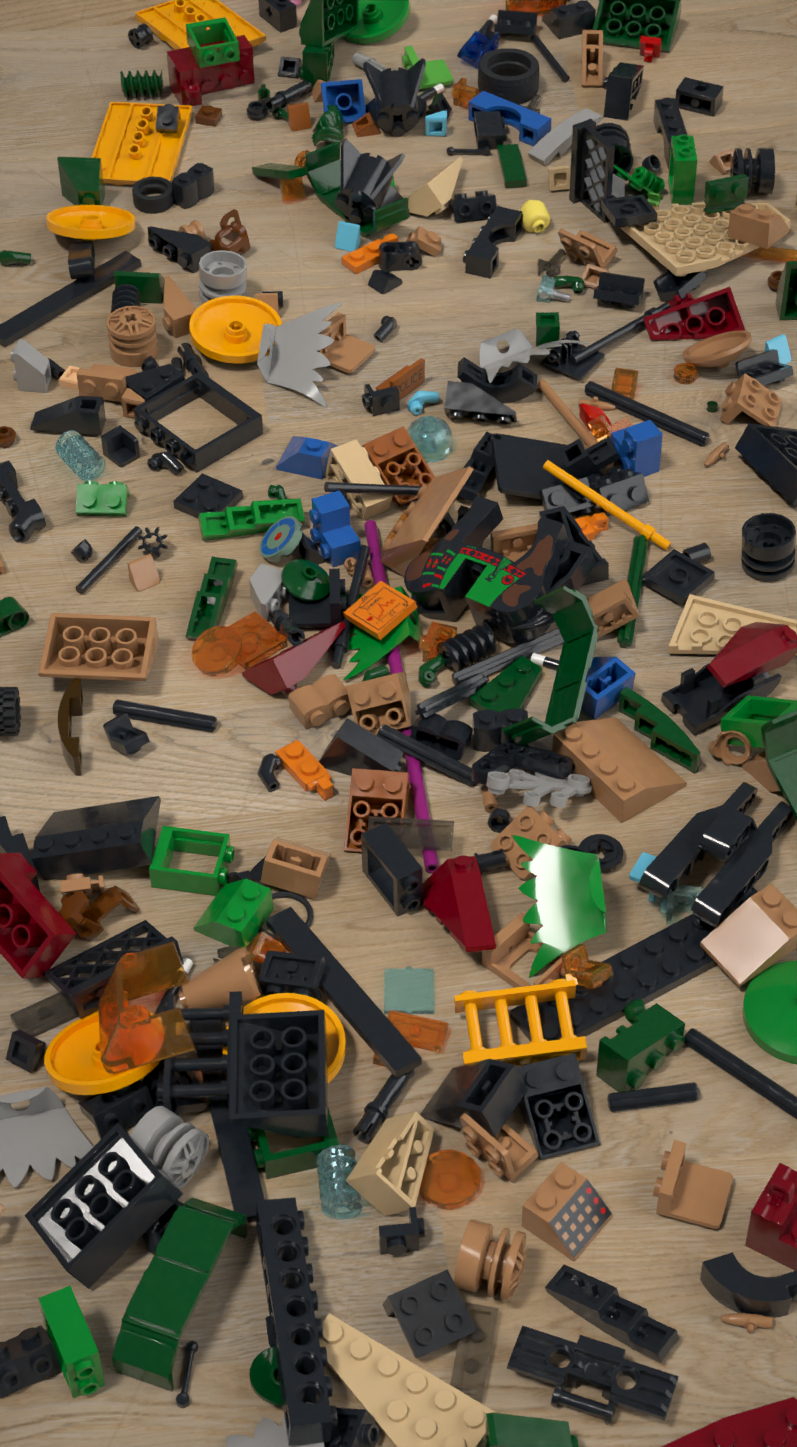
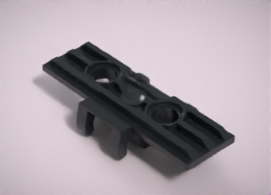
[507,1325,679,1424]

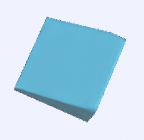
[425,111,447,136]
[335,221,361,252]
[764,334,791,364]

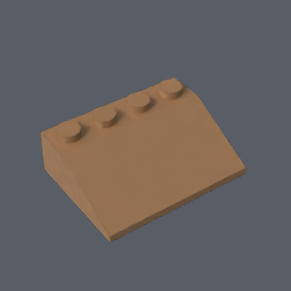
[380,466,474,576]
[38,613,159,681]
[552,717,687,823]

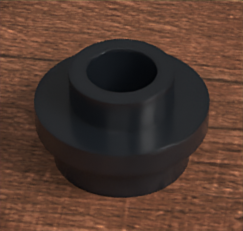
[246,101,267,120]

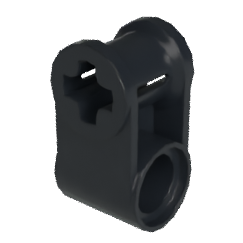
[378,241,422,272]

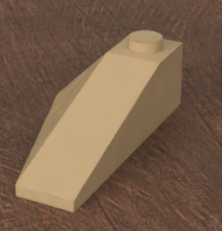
[407,156,463,217]

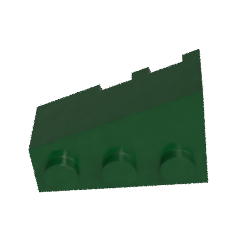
[300,41,335,89]

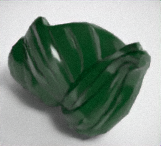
[311,105,344,146]

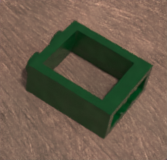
[247,1108,340,1180]

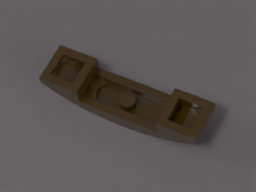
[58,678,83,776]

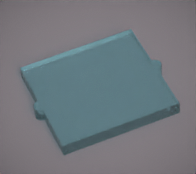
[384,966,434,1017]

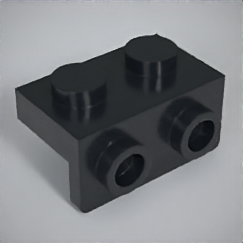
[448,190,497,222]
[653,269,706,302]
[593,272,645,308]
[735,349,794,387]
[0,1325,61,1398]

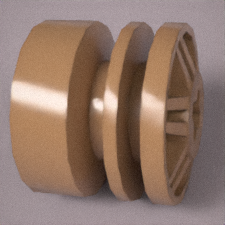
[107,306,158,367]
[454,1219,527,1302]

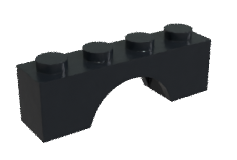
[653,97,687,168]
[463,206,522,279]

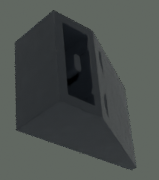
[516,1053,600,1160]
[420,1059,528,1137]

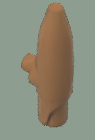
[578,397,615,411]
[704,442,729,467]
[721,1313,773,1333]

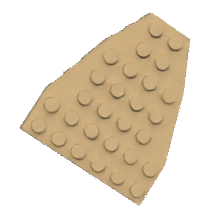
[621,202,791,276]

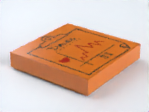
[344,581,417,640]

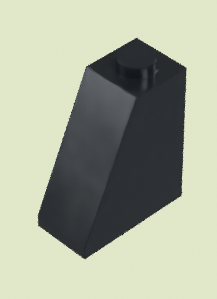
[319,718,404,776]

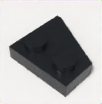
[125,364,185,402]

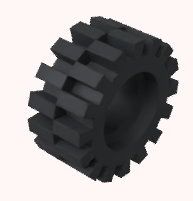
[0,687,21,736]

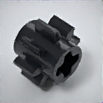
[137,527,168,557]

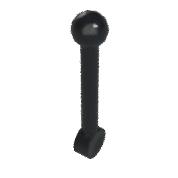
[446,146,491,156]
[176,1341,199,1408]

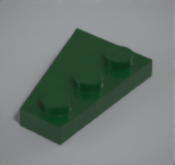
[469,655,543,712]

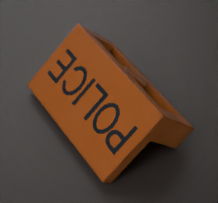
[376,358,425,400]

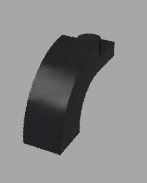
[457,357,537,403]
[700,1252,797,1318]

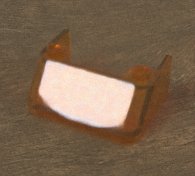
[98,942,195,1074]

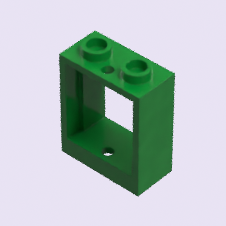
[186,17,240,68]
[668,135,697,205]
[721,695,797,748]
[149,826,235,896]
[38,1285,105,1399]

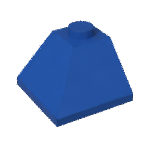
[321,79,366,124]
[276,436,338,480]

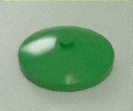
[342,0,410,44]
[742,961,797,1064]

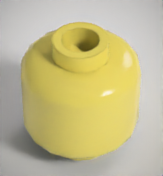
[520,200,550,233]

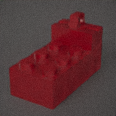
[167,35,255,106]
[0,853,77,979]
[745,1163,797,1271]

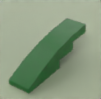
[198,498,305,540]

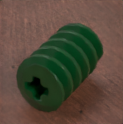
[120,70,163,98]

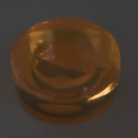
[673,363,698,384]

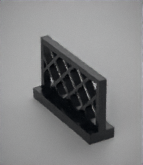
[569,119,615,223]
[44,920,184,1019]

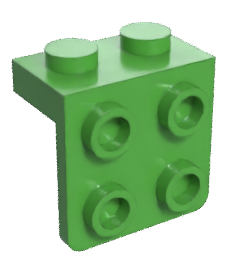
[401,46,453,90]

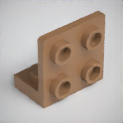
[587,579,640,639]

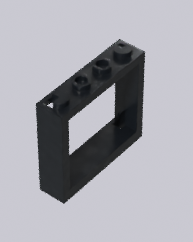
[134,371,263,473]

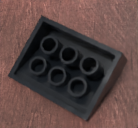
[735,424,797,506]
[31,796,161,880]
[229,1010,328,1137]
[24,1123,183,1289]

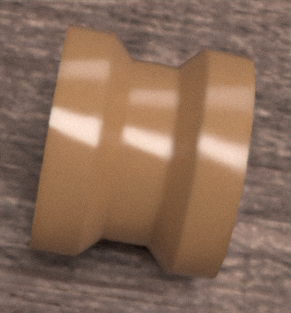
[178,220,205,239]

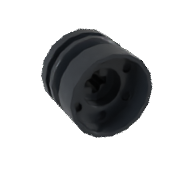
[595,123,633,178]
[730,148,775,194]
[741,513,796,581]

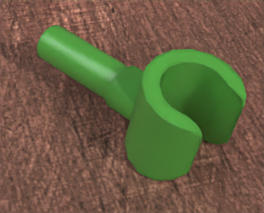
[648,192,661,207]

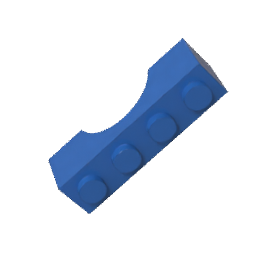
[468,91,552,147]

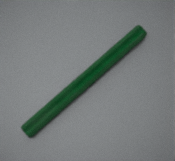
[617,535,648,648]

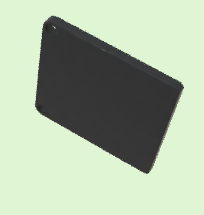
[491,433,578,499]

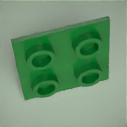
[614,165,665,200]

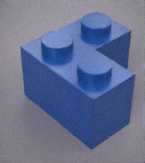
[611,420,663,477]
[309,490,360,568]

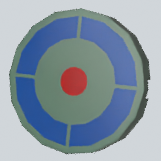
[259,516,303,562]

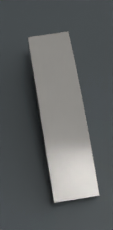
[528,108,603,166]

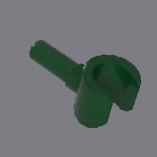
[258,84,270,101]

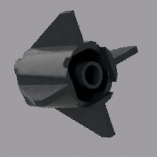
[363,58,427,137]
[334,138,405,224]

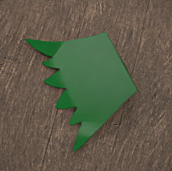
[341,586,422,680]
[513,835,607,978]

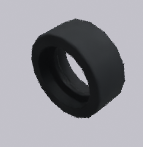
[132,176,174,214]

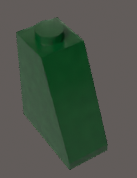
[485,1413,579,1447]

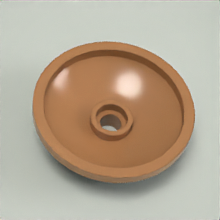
[683,331,752,369]

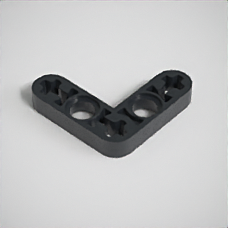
[471,742,573,784]

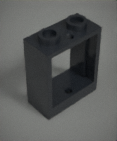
[361,823,422,917]

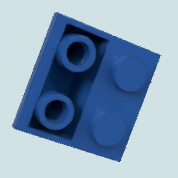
[581,657,636,720]

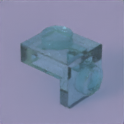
[660,885,703,925]

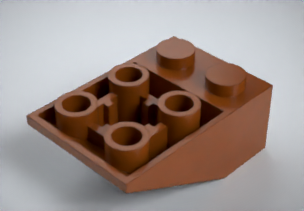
[362,426,435,507]
[344,768,410,853]

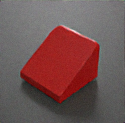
[579,403,611,431]

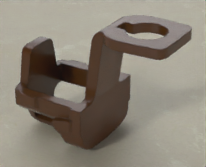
[208,209,250,255]
[59,886,140,941]

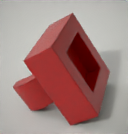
[640,36,661,63]

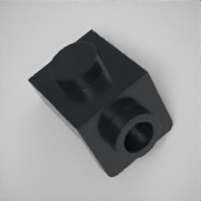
[155,104,181,133]
[362,384,400,417]
[103,713,150,755]
[379,1207,425,1255]

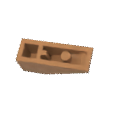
[581,30,603,87]
[162,276,196,338]

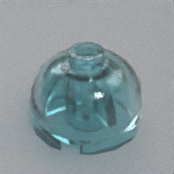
[407,416,453,463]

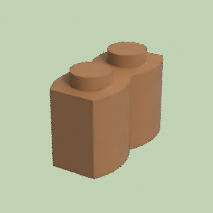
[288,674,351,728]

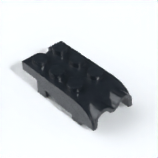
[661,663,782,734]

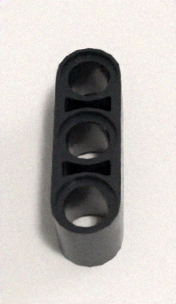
[68,240,95,280]

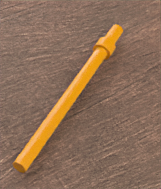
[543,460,672,551]

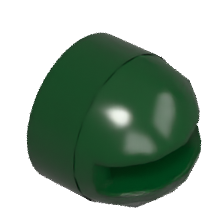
[625,998,646,1024]

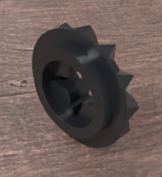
[579,834,624,873]

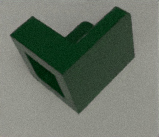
[536,312,560,349]

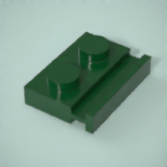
[703,174,749,215]

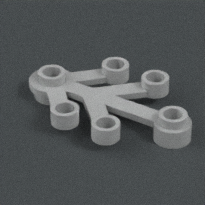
[486,769,592,807]

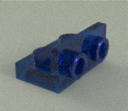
[457,31,500,69]

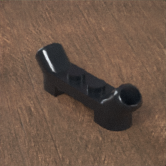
[0,461,46,542]

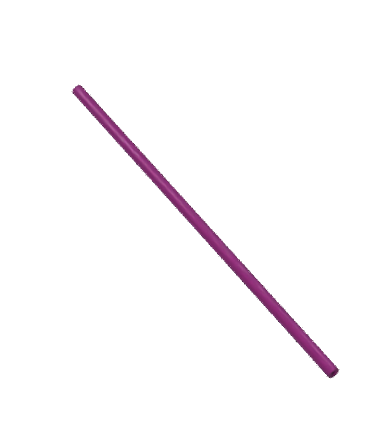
[364,520,439,874]

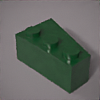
[596,1003,685,1092]

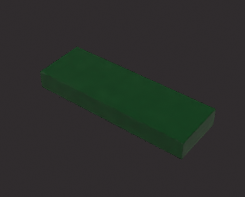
[497,144,527,188]
[252,163,307,180]

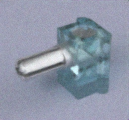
[536,274,571,303]

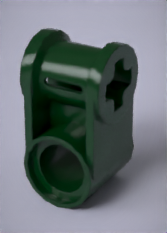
[0,596,29,637]

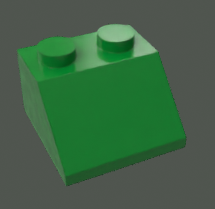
[194,878,274,949]

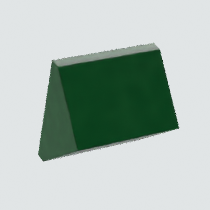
[114,271,165,304]

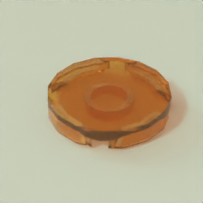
[191,626,243,676]
[419,1149,481,1210]

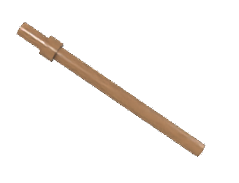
[537,380,614,469]

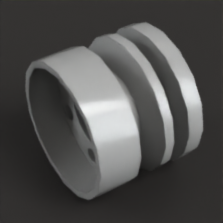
[199,250,247,303]
[130,1106,209,1189]

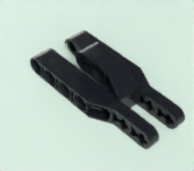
[639,782,794,928]

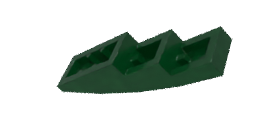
[186,556,238,642]
[618,687,700,774]

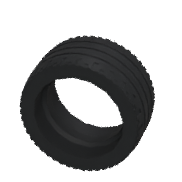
[478,48,540,105]

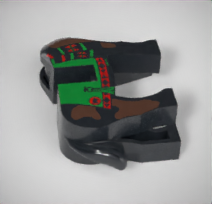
[404,496,596,644]

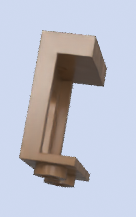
[482,912,576,988]

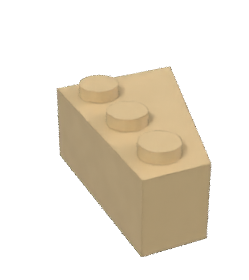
[325,439,393,520]

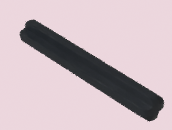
[415,673,489,719]
[112,699,217,732]
[377,724,475,785]

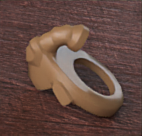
[708,730,752,766]

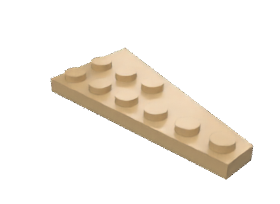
[668,594,797,656]
[319,1313,496,1447]

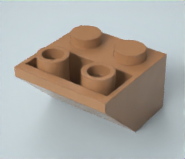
[346,672,412,735]
[261,837,332,899]

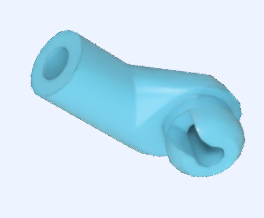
[407,391,439,415]

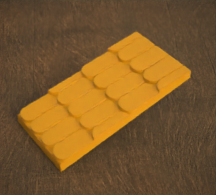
[135,0,266,50]
[92,102,193,186]

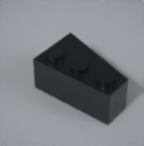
[603,62,644,121]
[539,506,609,586]

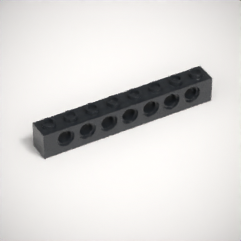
[255,1197,337,1446]

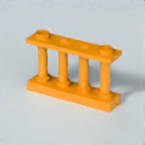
[454,979,587,1067]

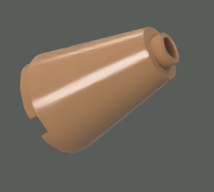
[178,946,264,1008]

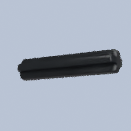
[607,1082,699,1112]

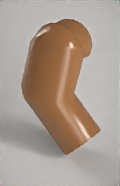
[344,557,374,588]

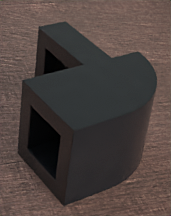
[559,436,621,479]

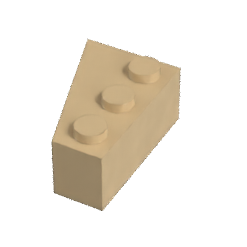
[346,1111,435,1216]

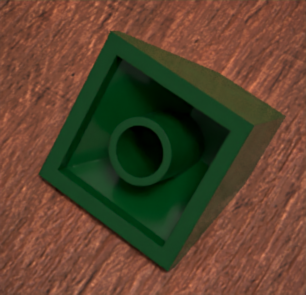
[57,157,105,205]

